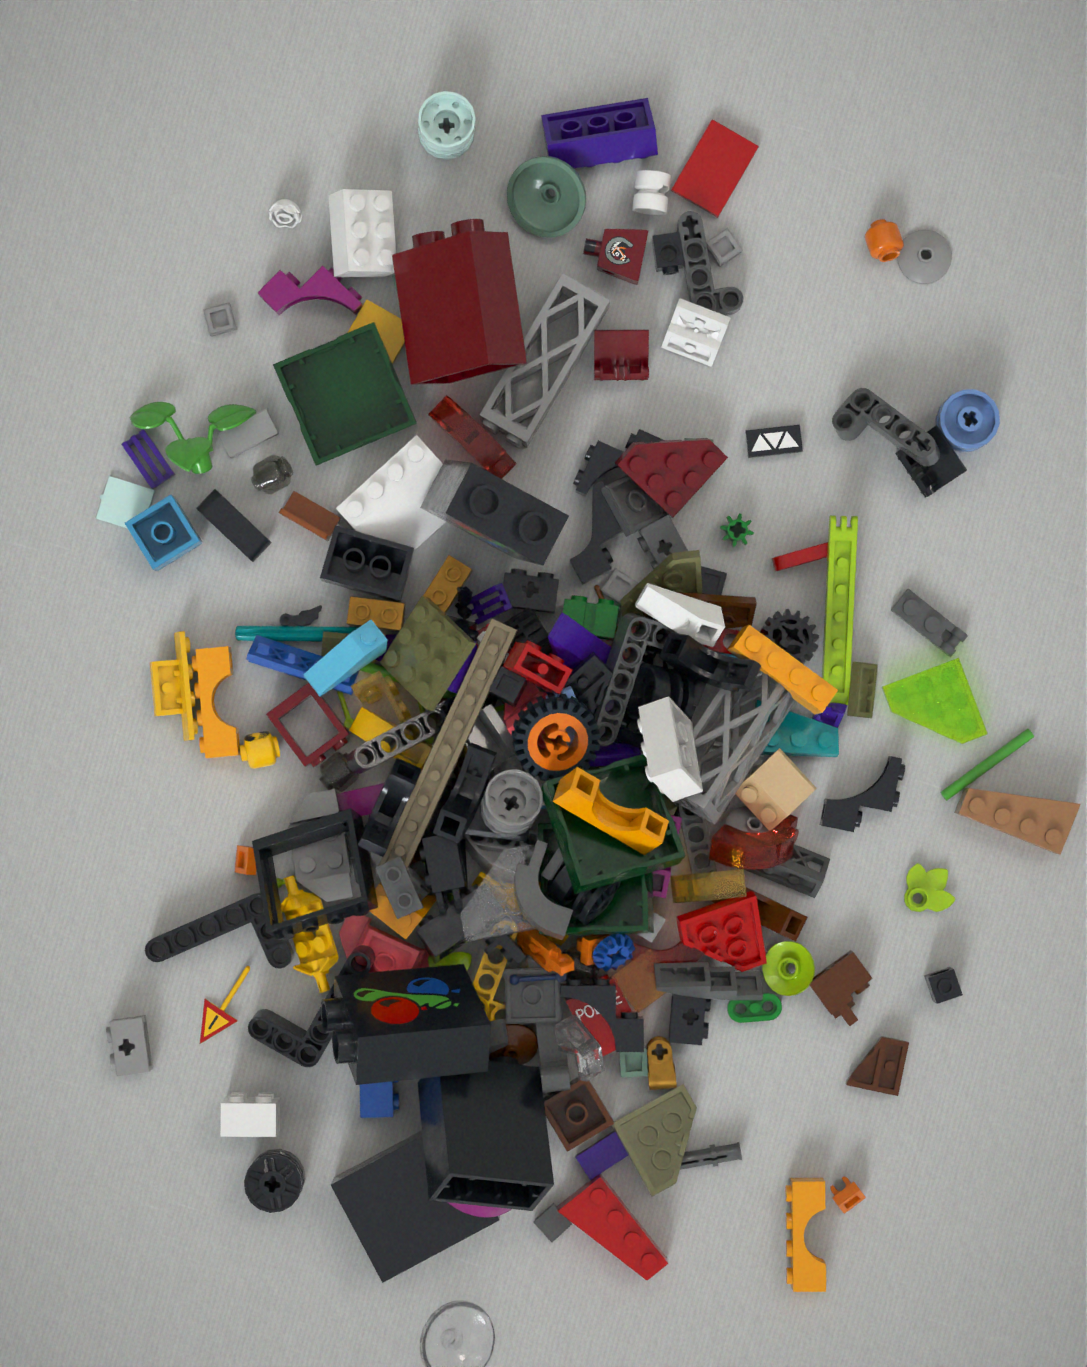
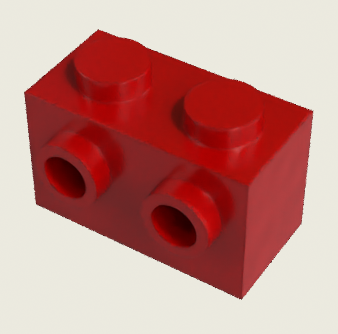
[503,640,572,694]

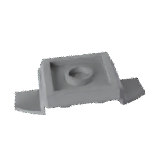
[288,789,353,902]

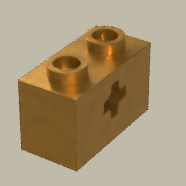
[423,555,473,614]
[347,596,406,631]

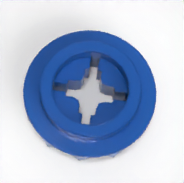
[593,934,635,972]

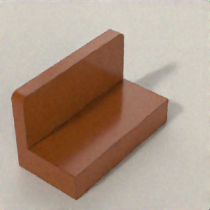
[278,491,341,542]

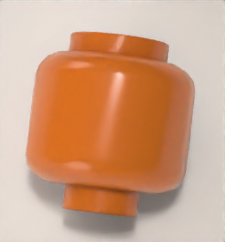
[864,219,904,262]

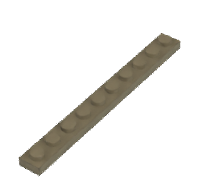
[378,619,518,870]

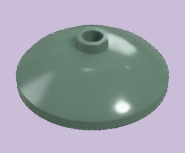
[507,156,586,238]

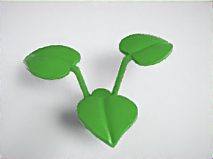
[129,402,256,474]

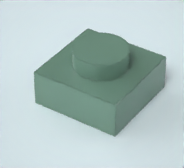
[619,1048,648,1077]

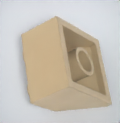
[735,748,817,831]

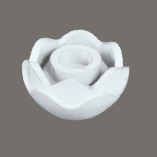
[268,199,302,228]

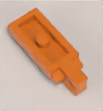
[517,921,574,976]

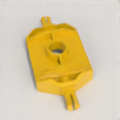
[281,875,339,993]

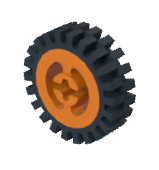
[512,693,601,781]

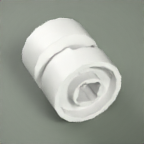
[632,170,671,215]

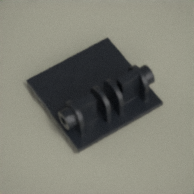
[895,425,967,498]

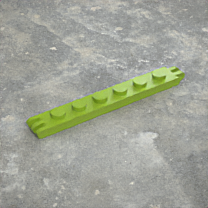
[822,515,858,715]

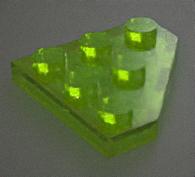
[881,658,988,744]

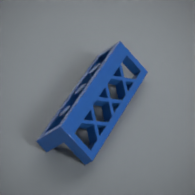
[246,635,360,695]

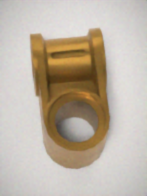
[647,1036,677,1090]

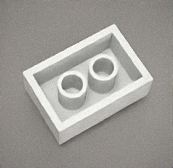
[328,189,396,278]
[637,696,703,802]

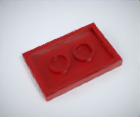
[671,119,759,218]

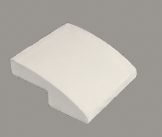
[661,298,731,367]

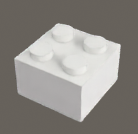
[220,1092,281,1137]

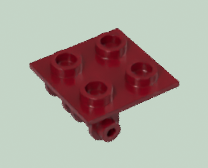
[594,330,649,381]

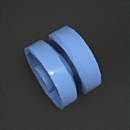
[935,389,1000,452]

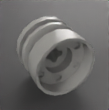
[480,770,543,837]

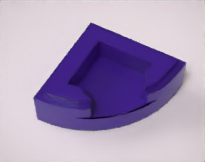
[812,703,847,728]

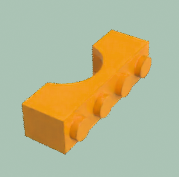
[727,625,838,714]
[192,646,240,758]
[553,767,669,855]
[785,1178,826,1292]

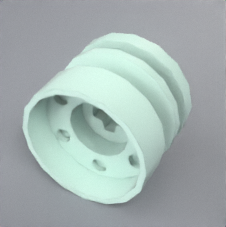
[418,91,476,160]

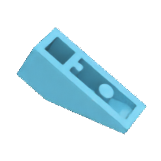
[304,620,388,697]

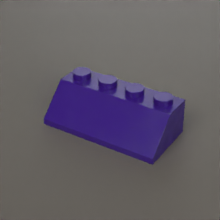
[541,98,658,169]

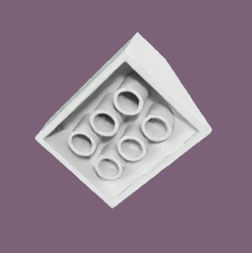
[336,435,446,551]

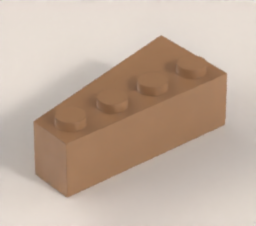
[954,788,1081,855]

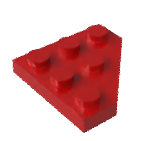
[676,891,767,972]

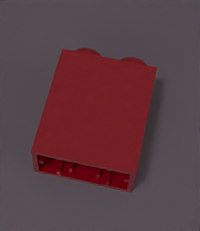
[392,219,527,385]

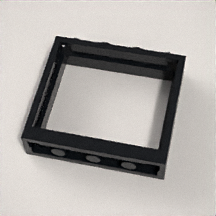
[252,808,378,940]

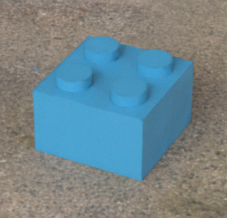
[125,495,203,571]

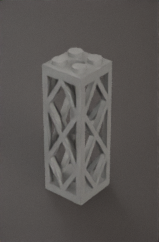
[479,273,610,449]
[674,670,796,825]

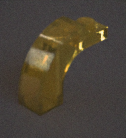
[670,869,747,903]

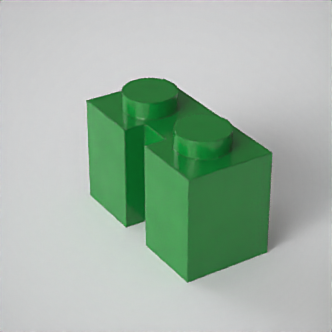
[563,595,620,641]

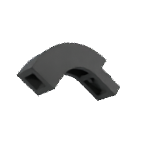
[514,840,573,940]

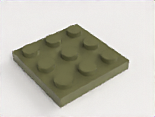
[380,596,476,711]

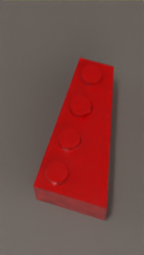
[557,1174,669,1280]

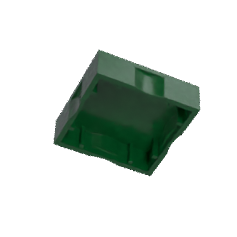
[273,322,417,466]
[541,754,686,894]
[538,823,654,936]

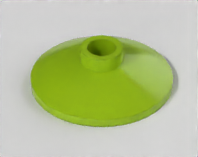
[762,941,815,996]

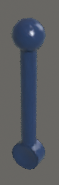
[509,973,567,985]

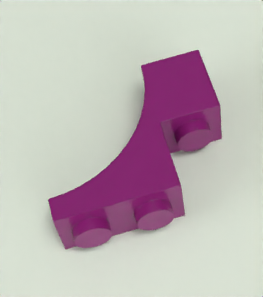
[258,265,362,315]

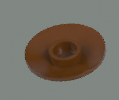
[489,1024,538,1065]

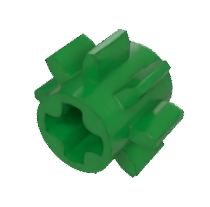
[720,513,754,548]

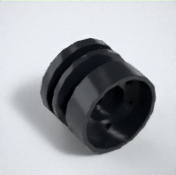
[626,663,695,720]
[548,866,621,925]
[244,1149,305,1213]

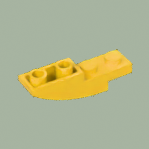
[349,706,433,771]

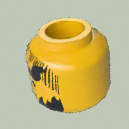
[239,731,280,769]

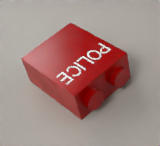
[566,974,632,1061]

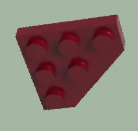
[615,438,728,518]

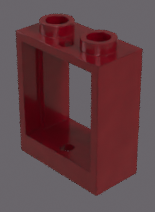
[266,682,350,768]

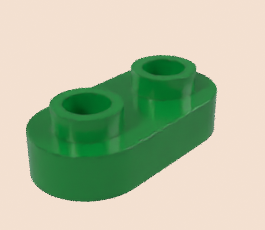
[727,992,782,1023]

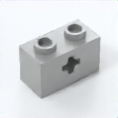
[106,1015,153,1076]

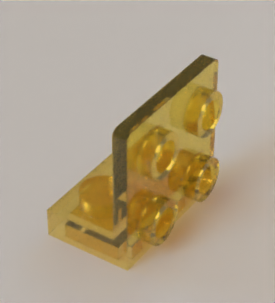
[351,671,412,723]

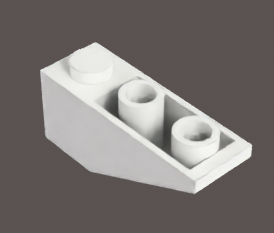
[635,583,725,647]

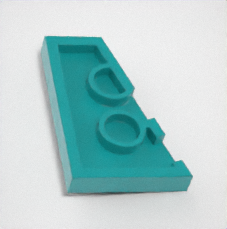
[755,700,839,757]

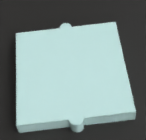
[96,476,155,529]

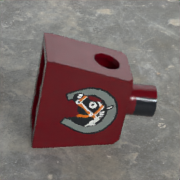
[583,229,649,285]

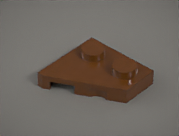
[846,1036,909,1096]

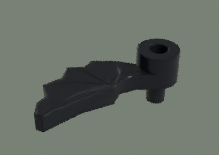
[455,586,473,620]
[279,605,322,626]

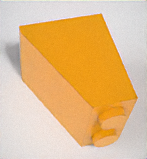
[369,873,437,940]

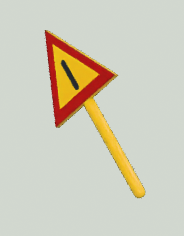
[200,966,250,1044]

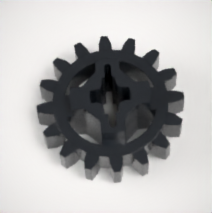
[760,609,819,664]

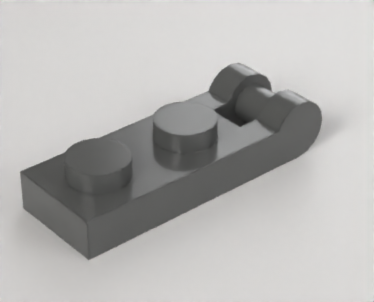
[891,589,968,657]

